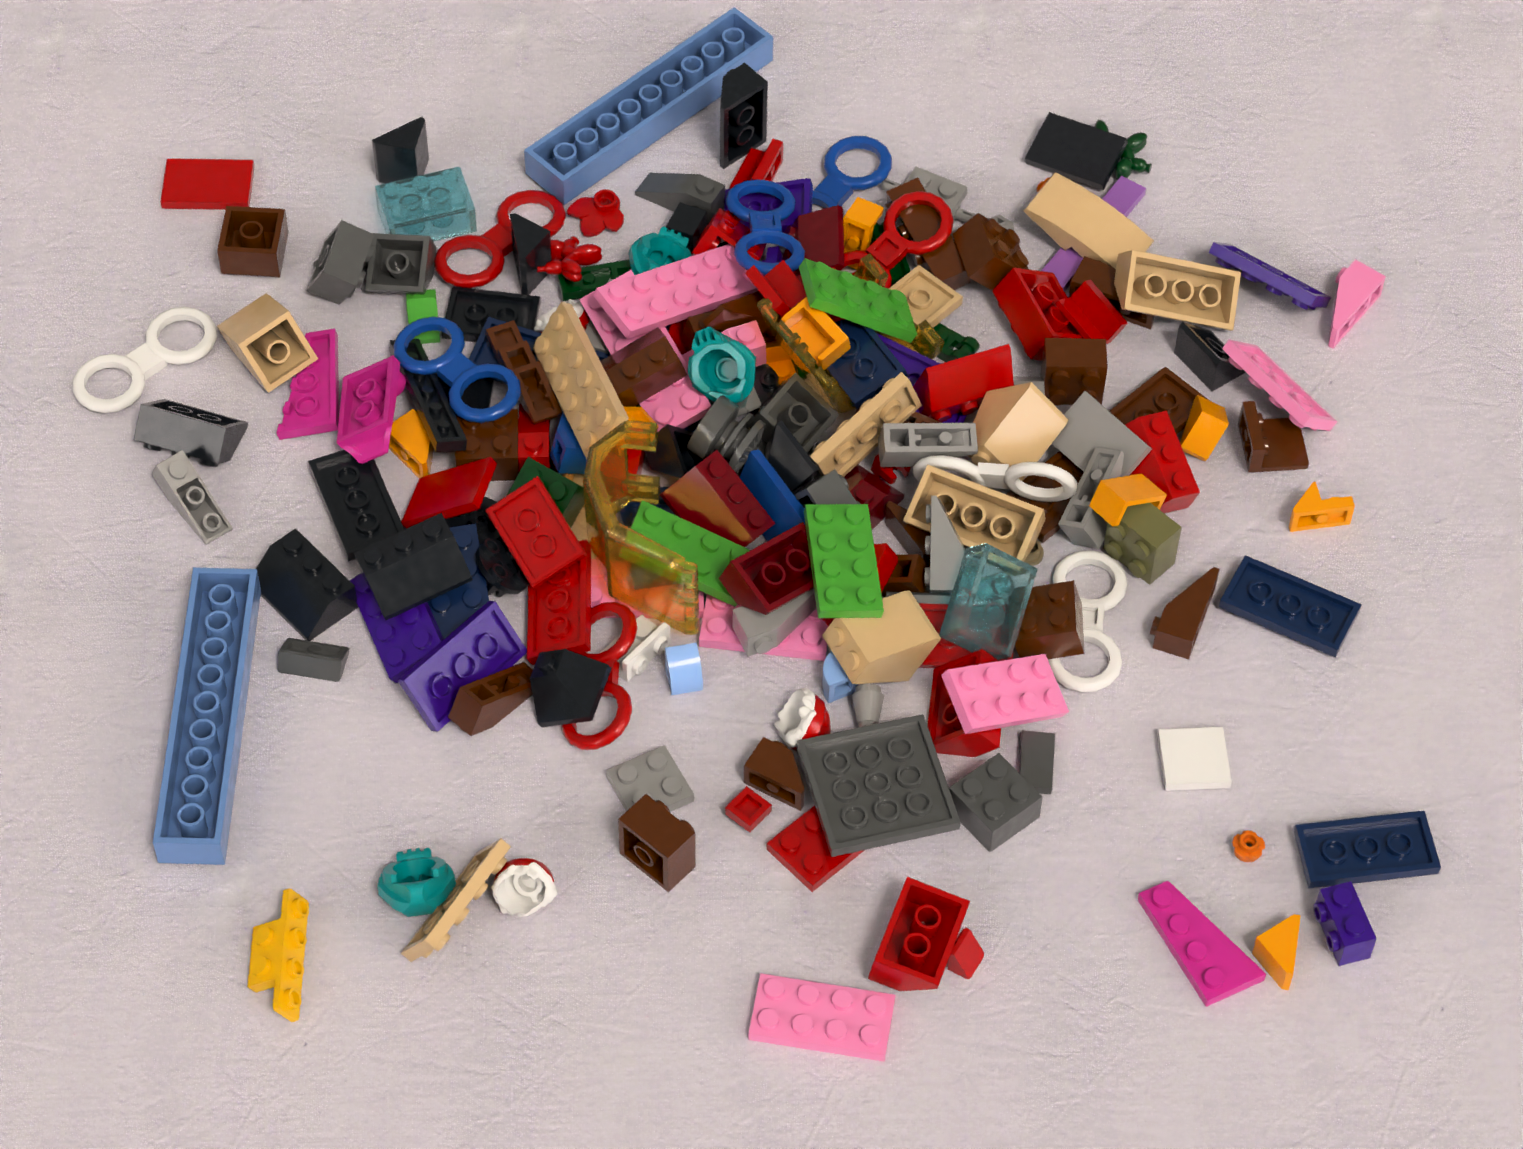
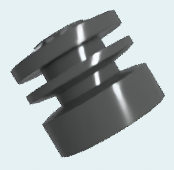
[687,395,767,473]

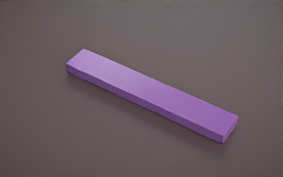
[1041,176,1146,292]

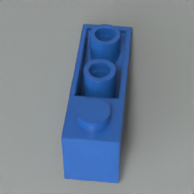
[550,412,596,474]

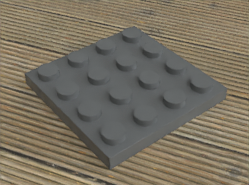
[797,714,961,857]

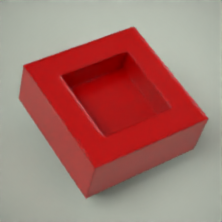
[725,786,772,833]

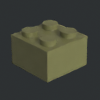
[1103,503,1182,585]

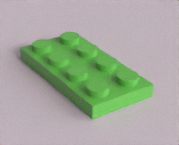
[799,258,917,343]
[620,500,750,607]
[804,504,884,618]

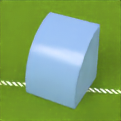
[665,642,703,695]
[822,651,858,704]

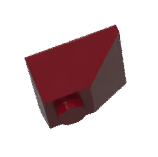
[844,464,904,530]

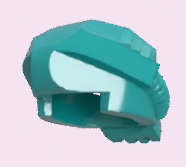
[628,227,692,275]
[687,326,756,404]
[377,848,456,917]

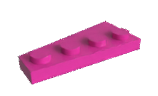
[276,328,339,440]
[1138,881,1266,1007]

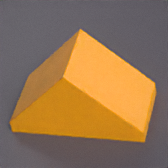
[1180,395,1229,462]
[1252,914,1301,990]

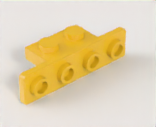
[248,888,309,1022]

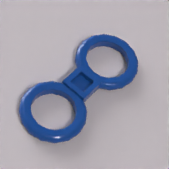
[812,136,892,209]
[726,179,805,275]
[393,317,521,423]

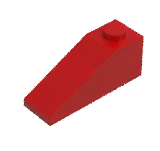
[518,404,550,472]

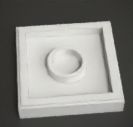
[1157,727,1232,791]

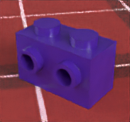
[1313,881,1377,966]

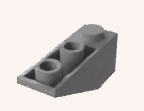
[152,450,233,545]
[925,495,972,594]

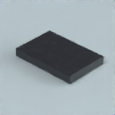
[1025,112,1128,190]
[441,286,541,342]

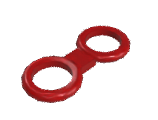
[434,190,566,288]
[843,191,954,289]
[562,602,638,750]

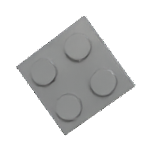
[606,745,694,812]

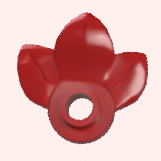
[567,189,624,237]

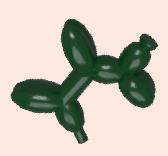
[1094,120,1152,179]

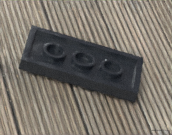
[308,450,405,561]

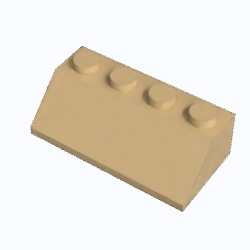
[1114,250,1241,331]
[903,464,1046,568]

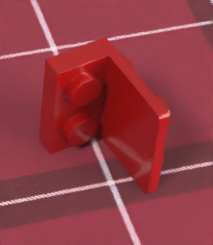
[692,208,767,261]

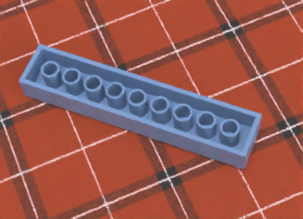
[524,7,773,205]
[153,567,261,865]

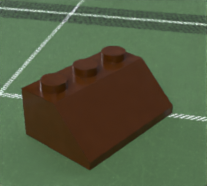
[600,327,687,407]

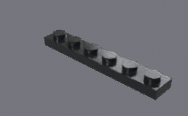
[389,339,467,453]

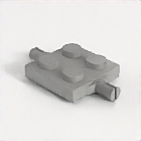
[882,166,976,223]

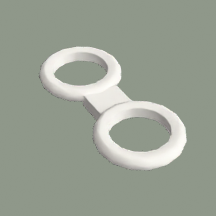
[72,307,217,413]
[913,455,1077,502]
[1048,550,1128,692]

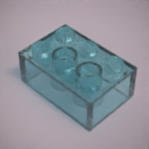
[375,166,477,242]
[939,543,1038,660]

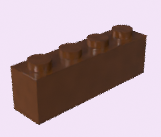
[884,178,971,290]

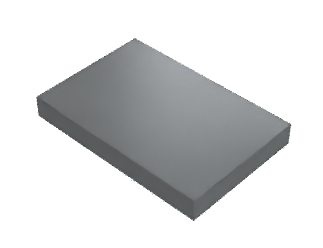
[1052,391,1152,477]

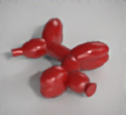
[537,236,602,282]

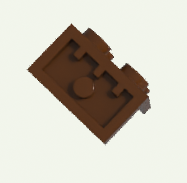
[1238,401,1309,473]

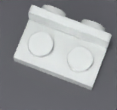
[600,614,671,682]

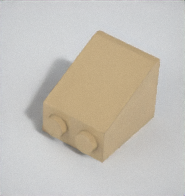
[217,293,318,393]
[968,382,1068,481]
[822,591,941,684]

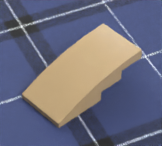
[1023,172,1154,269]

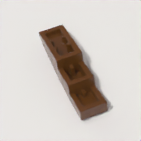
[485,320,563,425]

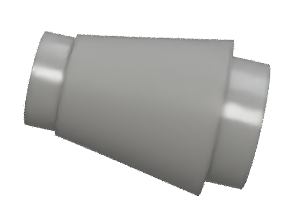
[852,684,884,728]

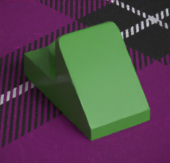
[406,289,441,344]

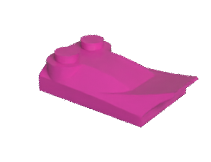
[337,355,406,464]

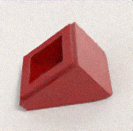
[947,927,984,979]

